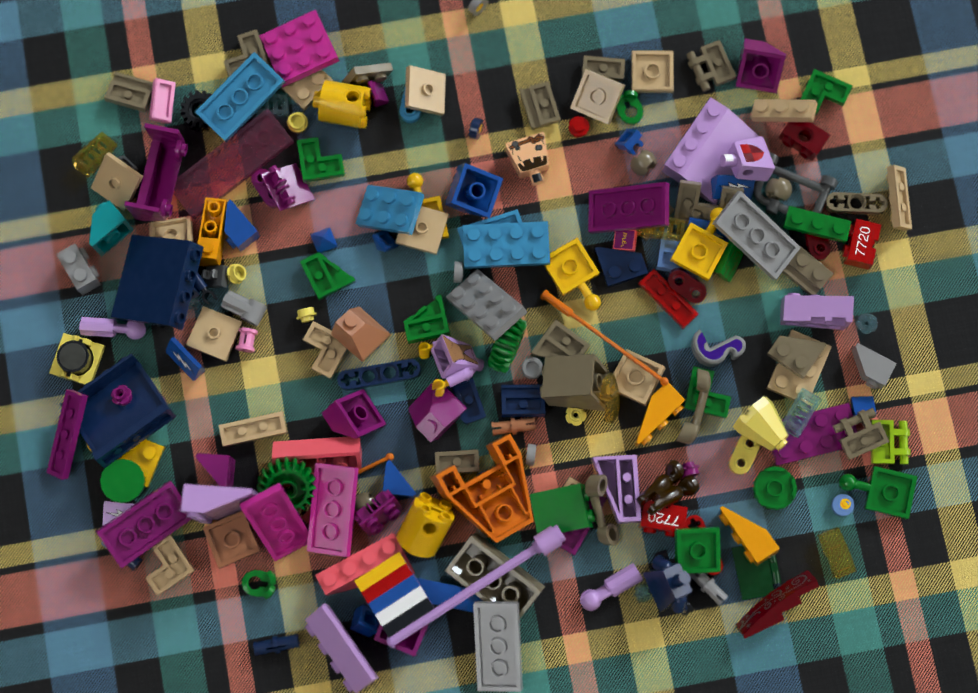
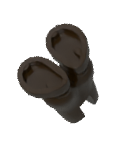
[636,460,699,516]

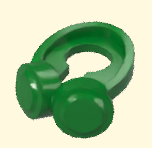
[616,90,643,125]
[242,570,276,600]

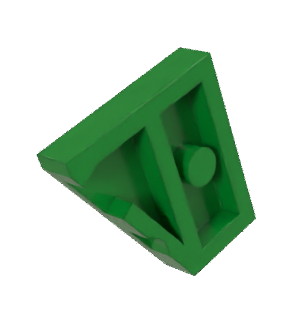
[300,252,356,300]
[403,295,450,344]

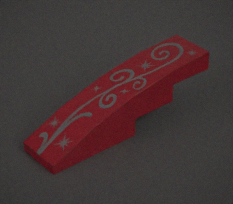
[736,570,819,639]

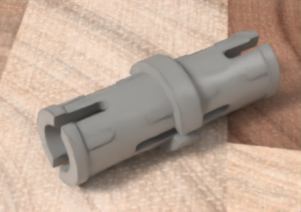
[689,573,728,606]

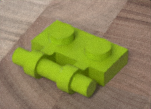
[871,420,911,465]

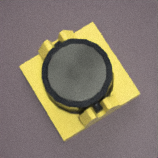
[49,333,106,385]

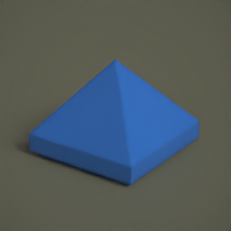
[310,227,338,253]
[372,231,398,252]

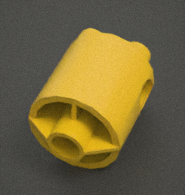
[312,80,372,129]
[396,492,454,558]

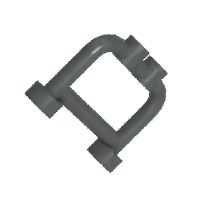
[753,152,838,219]

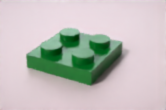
[674,527,721,574]

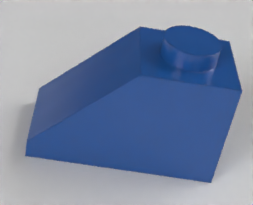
[224,200,260,252]

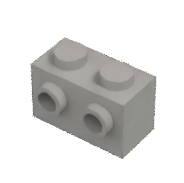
[56,243,101,295]

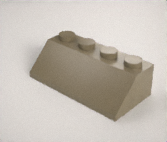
[445,532,545,619]

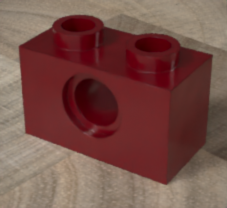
[778,122,831,161]

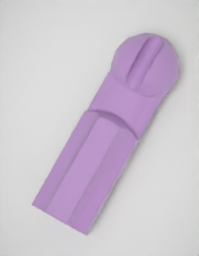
[79,317,146,340]
[580,563,643,611]

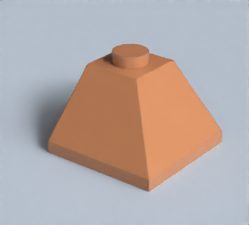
[331,306,391,362]

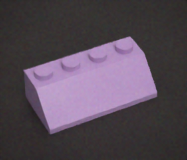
[305,603,379,693]

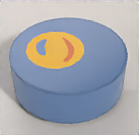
[831,494,854,516]

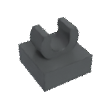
[201,265,228,289]

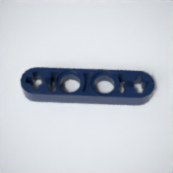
[337,359,421,391]

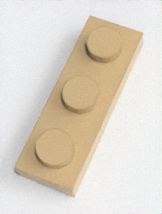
[750,99,818,122]
[887,165,912,231]
[219,411,287,447]

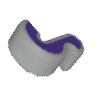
[691,329,746,367]

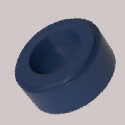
[469,118,483,140]

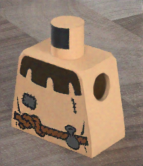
[505,132,549,186]

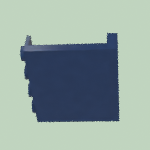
[111,235,204,330]
[60,353,177,469]

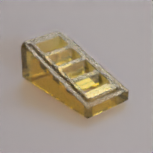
[72,132,117,178]
[638,217,685,241]

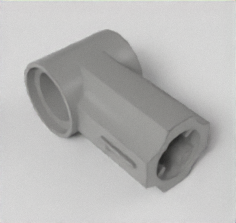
[221,290,267,327]

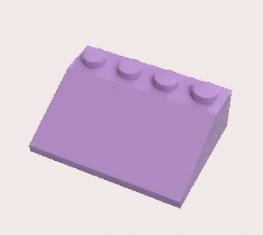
[662,97,759,205]
[181,484,258,524]

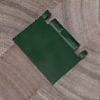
[731,546,781,600]

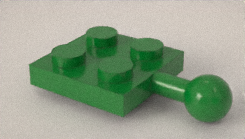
[839,466,917,519]

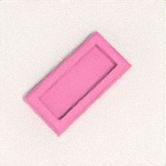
[149,78,176,124]

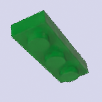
[783,206,851,243]

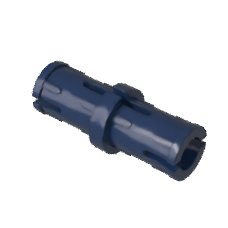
[253,633,300,656]

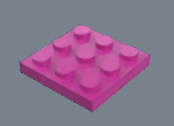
[259,9,339,87]

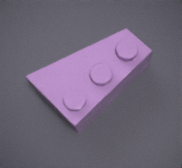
[780,293,854,330]
[592,455,641,524]

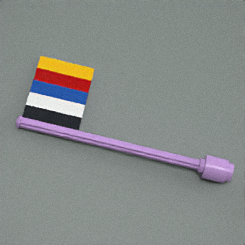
[354,524,566,648]

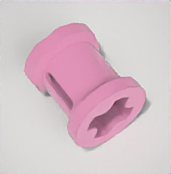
[235,327,258,353]

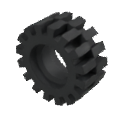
[180,90,212,131]

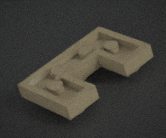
[673,180,744,224]

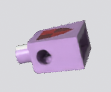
[720,136,775,181]

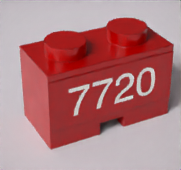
[842,219,881,270]
[638,501,688,538]

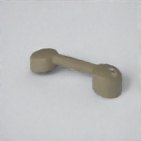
[676,369,711,444]
[585,475,619,546]

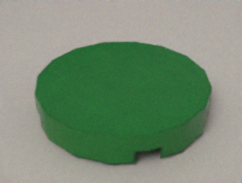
[100,459,146,503]
[753,466,797,510]

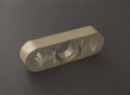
[824,192,888,215]

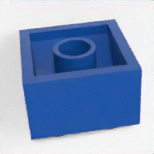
[444,163,503,218]

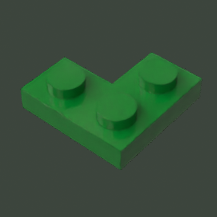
[800,69,852,116]
[297,137,345,183]
[684,366,731,419]

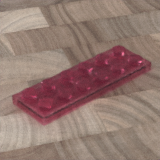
[173,108,294,219]

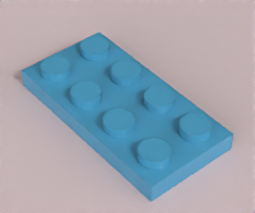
[195,52,285,142]
[463,221,550,269]

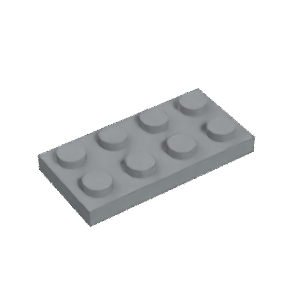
[712,191,801,280]
[446,269,527,341]
[473,601,523,692]

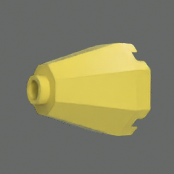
[733,396,789,451]

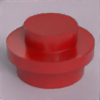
[568,116,589,137]

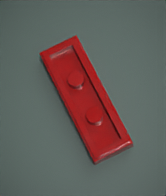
[638,269,699,329]

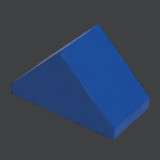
[383,460,417,499]

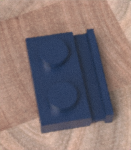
[501,384,545,417]

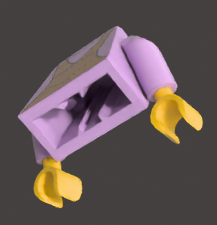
[418,334,484,397]

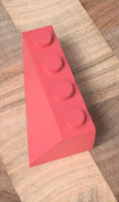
[272,436,362,488]
[315,533,415,596]

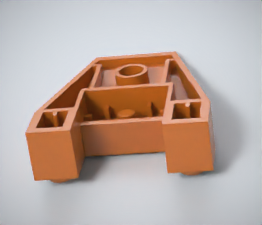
[430,433,534,543]

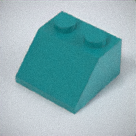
[89,200,134,257]

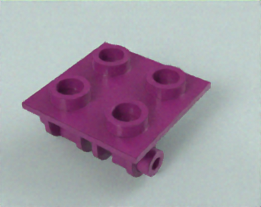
[260,163,315,212]
[354,490,404,537]

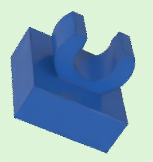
[614,129,643,155]

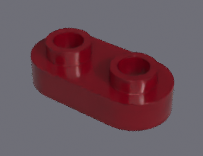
[804,233,831,261]
[668,268,706,303]

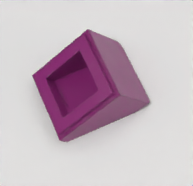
[367,81,389,108]

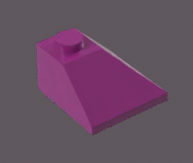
[736,38,786,94]
[408,378,467,442]
[321,389,386,439]

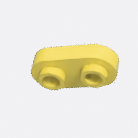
[729,435,760,475]

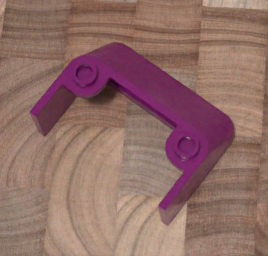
[124,123,188,221]

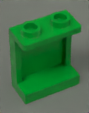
[530,483,595,534]

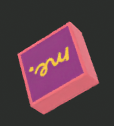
[613,230,638,252]

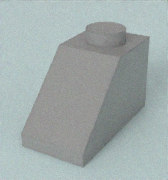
[851,343,897,389]

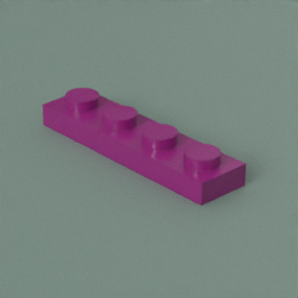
[46,389,88,480]

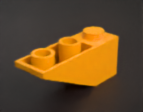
[198,197,227,266]
[635,383,685,447]
[718,506,780,566]

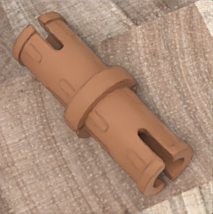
[491,417,536,436]

